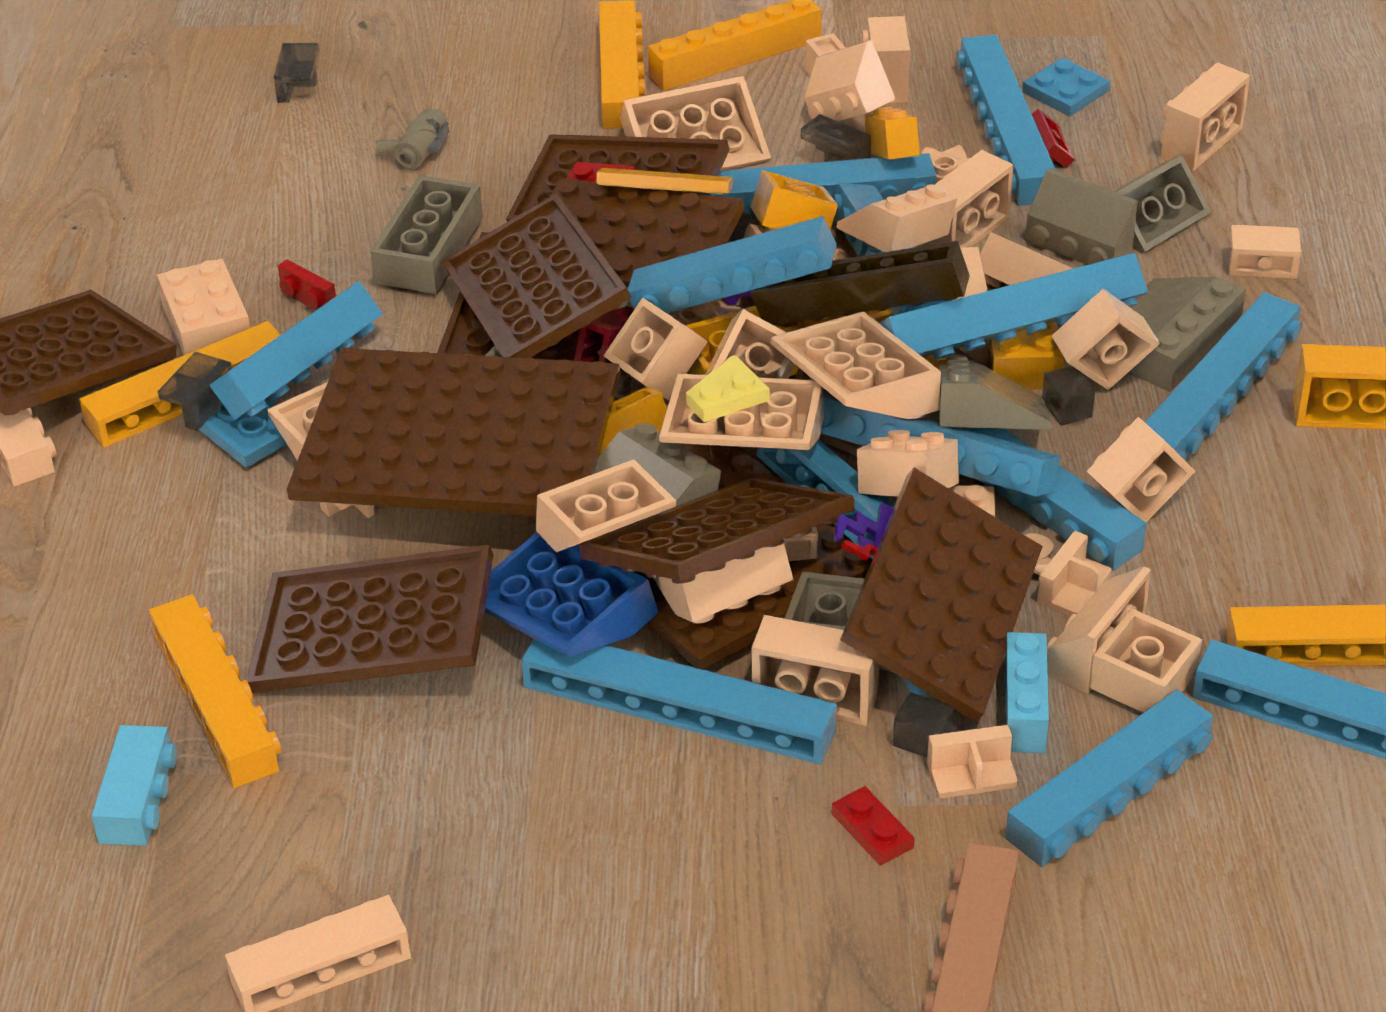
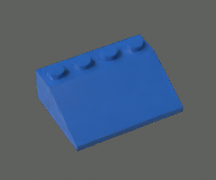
[484,532,659,657]

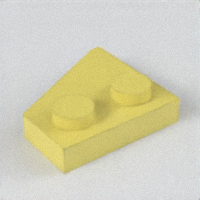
[686,355,770,422]

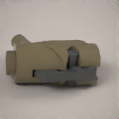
[376,108,449,169]

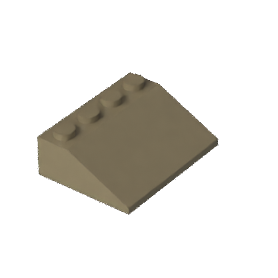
[1128,277,1246,392]
[938,354,1052,430]

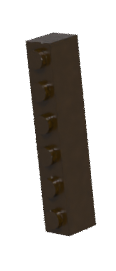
[751,241,970,326]

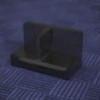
[274,43,319,103]
[801,114,871,162]
[157,352,232,431]

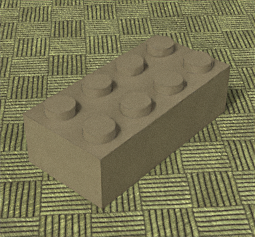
[370,175,483,294]

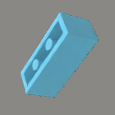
[1004,632,1049,753]
[92,725,177,846]

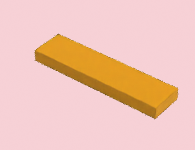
[596,168,733,195]

